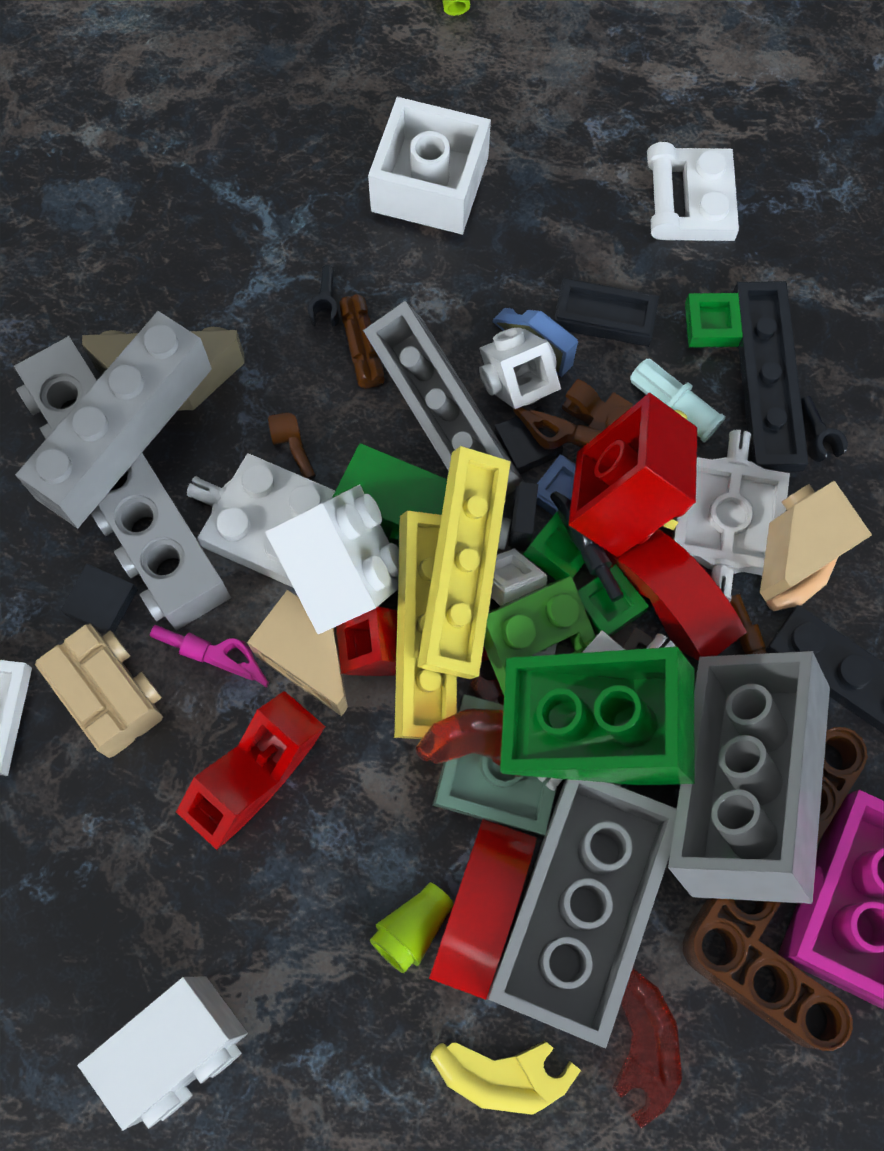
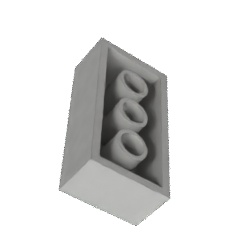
[668,651,830,904]
[486,779,677,1049]

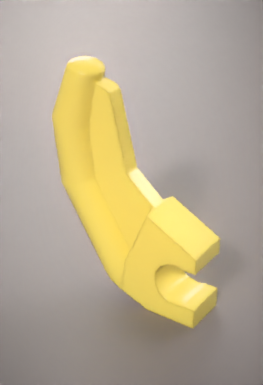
[430,1041,581,1115]

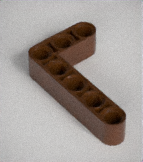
[683,727,868,1051]

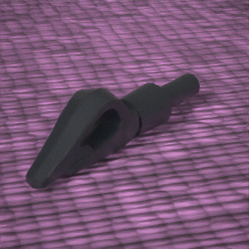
[550,491,624,602]

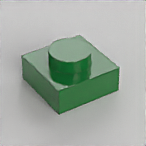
[685,293,743,347]
[523,511,585,580]
[578,565,649,637]

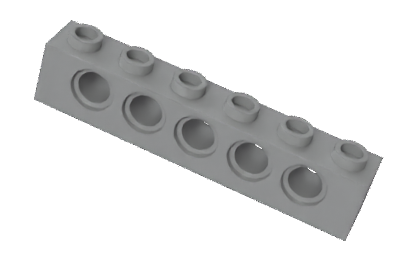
[14,336,231,631]

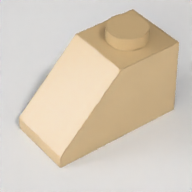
[760,481,872,602]
[247,590,348,716]

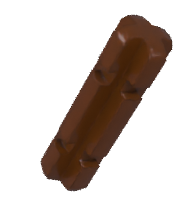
[339,294,385,389]

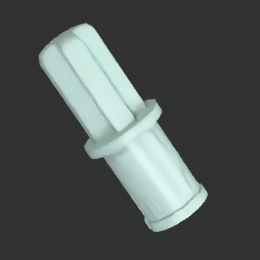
[630,359,726,443]

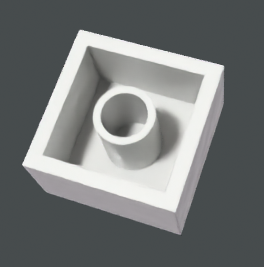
[368,97,491,235]
[265,484,399,634]
[77,977,248,1131]

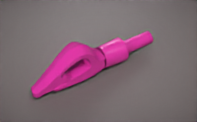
[150,625,269,687]

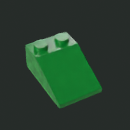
[500,647,695,785]

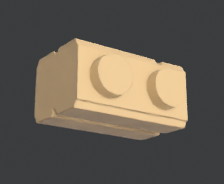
[35,624,163,758]

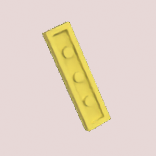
[417,446,511,679]
[394,511,457,740]

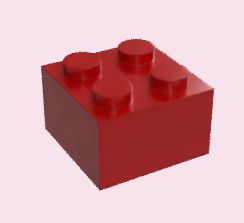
[569,393,697,558]

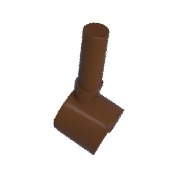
[268,412,316,480]

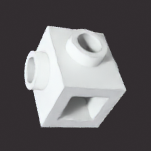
[479,328,561,409]

